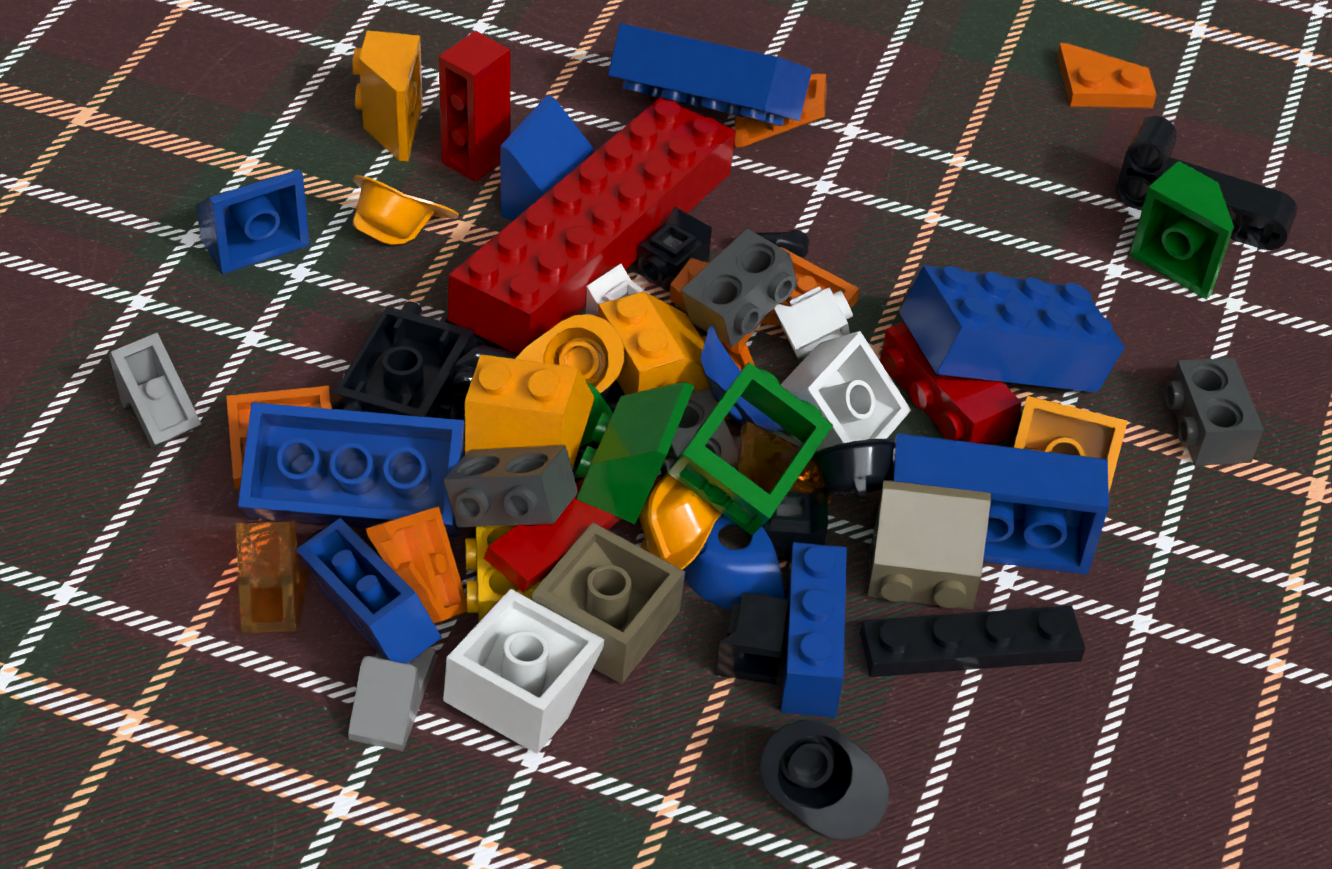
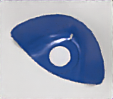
[700,326,785,433]
[683,514,785,610]

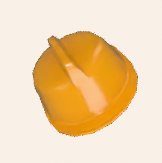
[353,175,459,245]
[516,314,625,393]
[639,473,722,570]

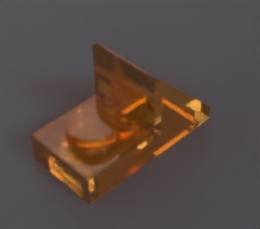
[737,421,831,504]
[235,520,309,633]

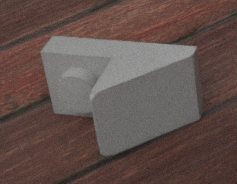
[109,332,202,448]
[348,648,436,752]

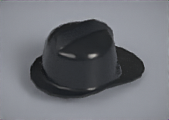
[811,439,896,504]
[760,720,889,840]

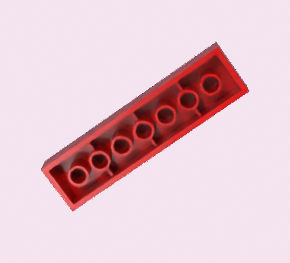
[448,97,736,353]

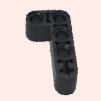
[1116,116,1297,250]

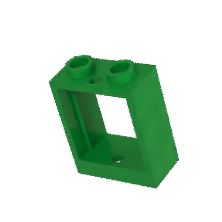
[667,362,833,536]

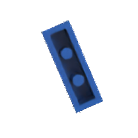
[296,518,442,664]
[781,542,847,718]

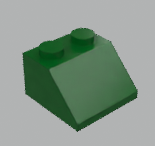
[1129,161,1234,300]
[575,382,694,524]

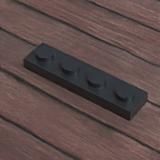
[860,605,1086,677]

